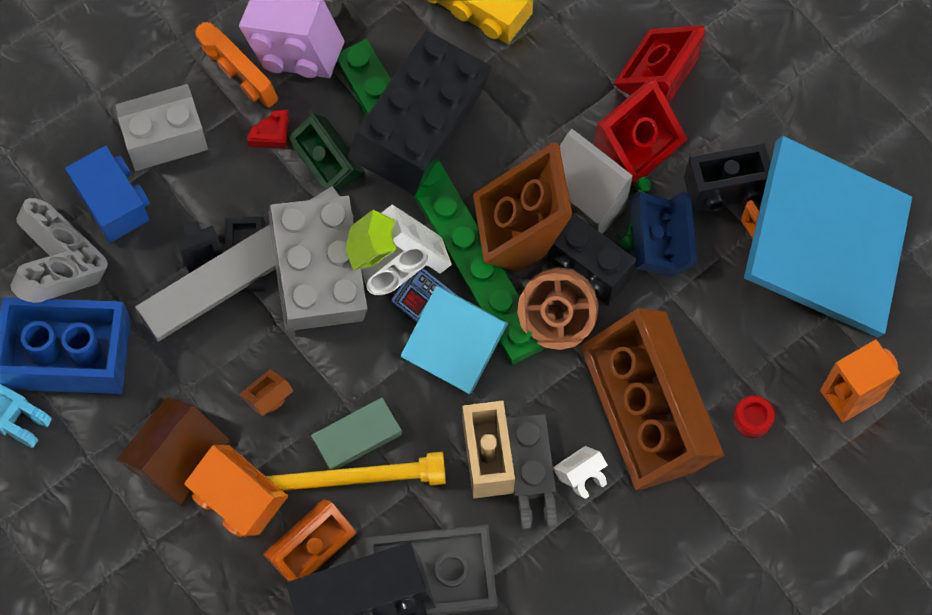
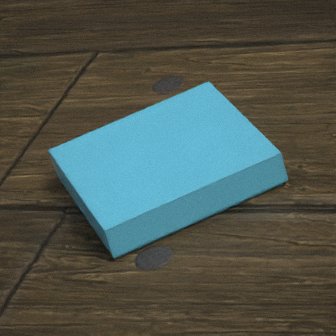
[400,286,508,394]

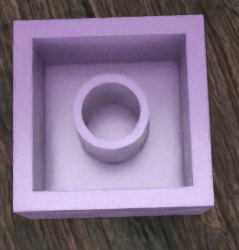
[239,0,345,78]

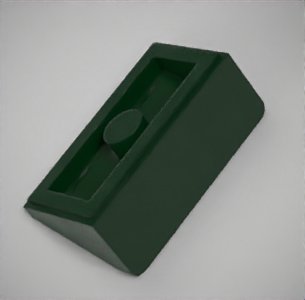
[287,113,365,191]

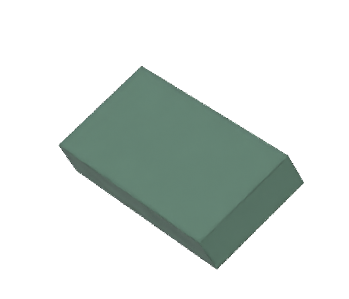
[311,398,402,470]

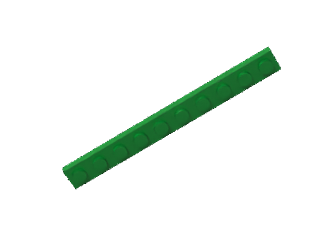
[336,39,546,366]

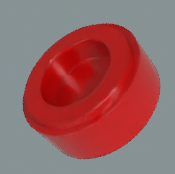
[733,395,775,438]

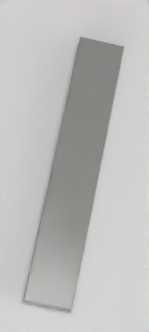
[135,186,354,342]

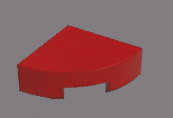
[247,110,290,149]

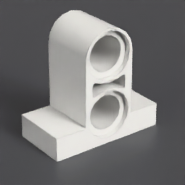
[361,204,452,295]

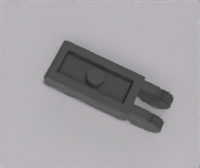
[506,414,557,529]

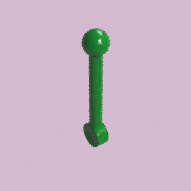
[620,177,651,250]

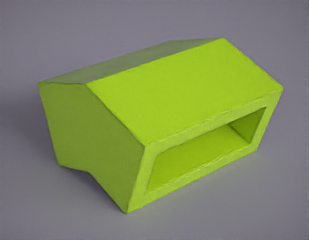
[345,210,397,271]

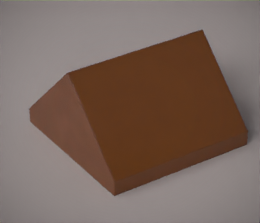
[117,397,232,507]

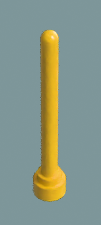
[266,451,446,491]

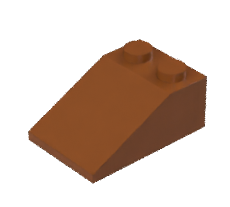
[473,142,572,272]

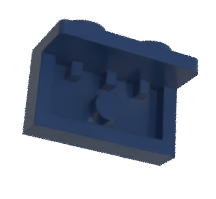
[630,192,697,277]

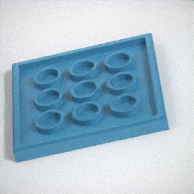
[744,136,912,337]

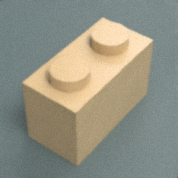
[462,401,515,499]

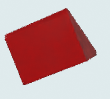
[613,25,706,103]
[594,78,688,185]

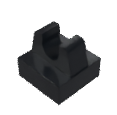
[176,220,223,273]

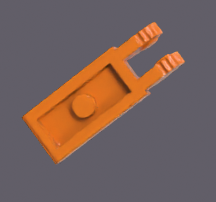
[195,21,278,109]

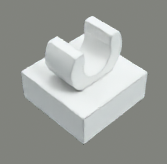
[553,446,608,499]

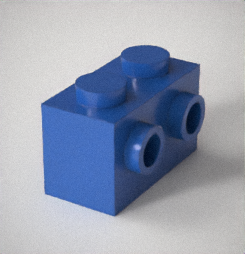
[65,146,150,243]

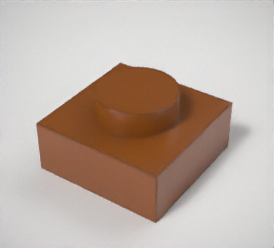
[239,369,294,417]

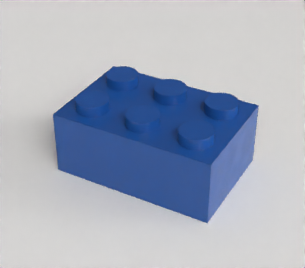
[0,297,131,394]

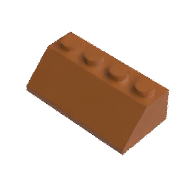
[580,308,725,490]

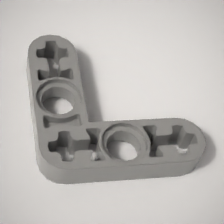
[10,198,108,303]

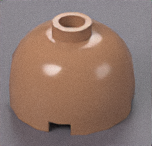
[517,267,599,350]

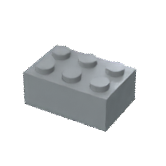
[268,196,367,331]

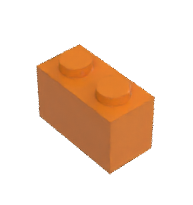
[820,339,900,423]
[184,445,288,537]

